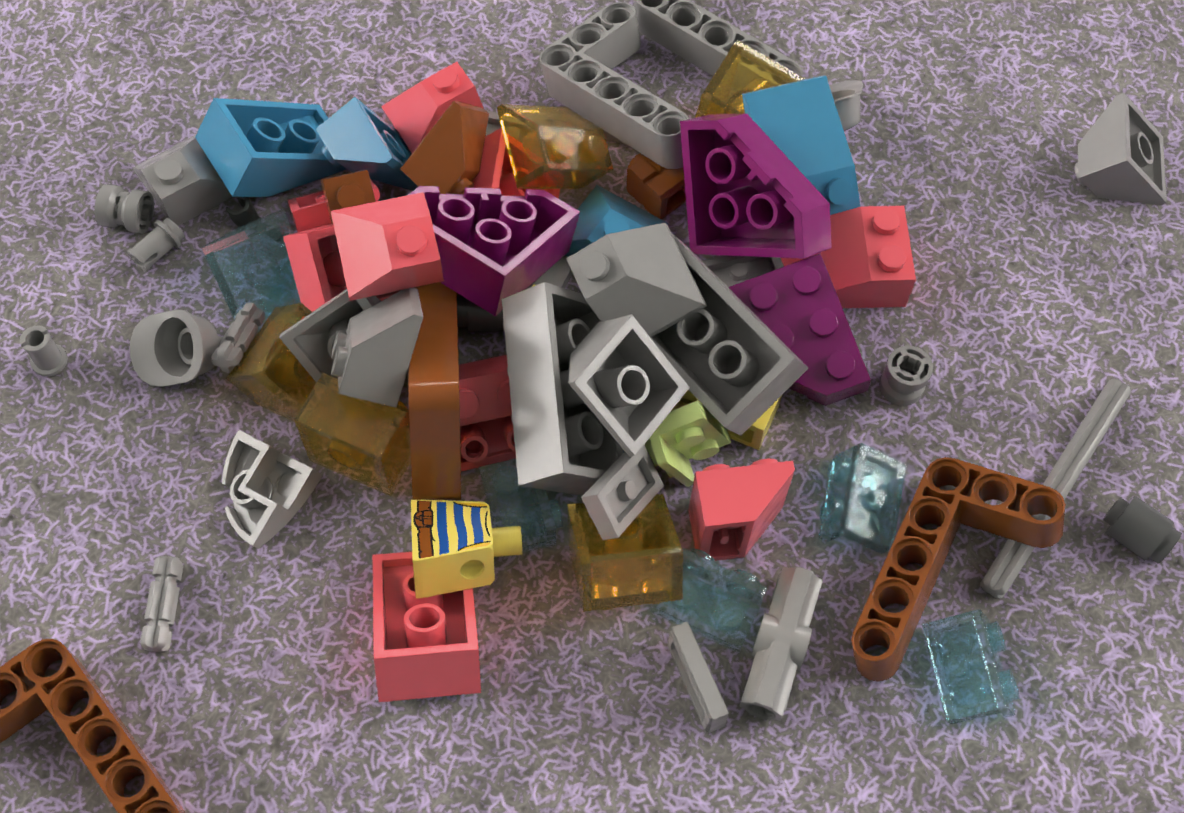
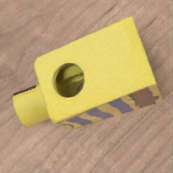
[411,499,523,598]

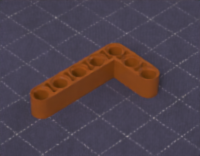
[408,282,461,501]
[851,457,1066,682]
[0,639,185,813]

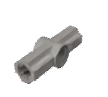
[739,566,823,721]

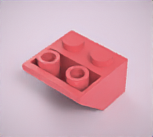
[459,355,516,472]
[688,458,795,563]

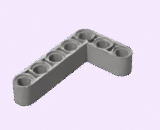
[634,0,803,94]
[539,2,689,169]

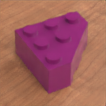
[680,113,832,259]
[408,186,580,316]
[728,253,871,406]

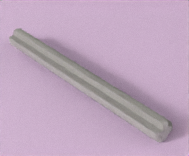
[980,378,1131,599]

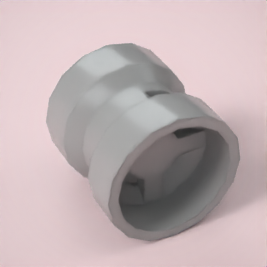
[94,183,154,234]
[879,345,933,406]

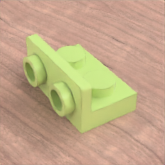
[645,400,731,487]

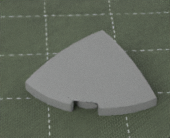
[222,430,323,549]

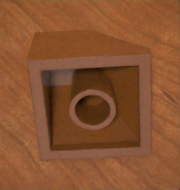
[400,101,489,194]

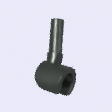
[226,197,284,242]

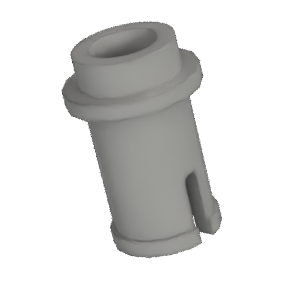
[127,218,185,272]
[20,325,68,377]

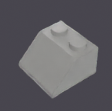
[331,288,423,408]
[569,315,690,456]

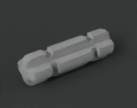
[211,302,265,372]
[140,556,183,652]

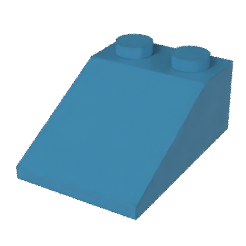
[742,75,861,215]
[195,98,347,197]

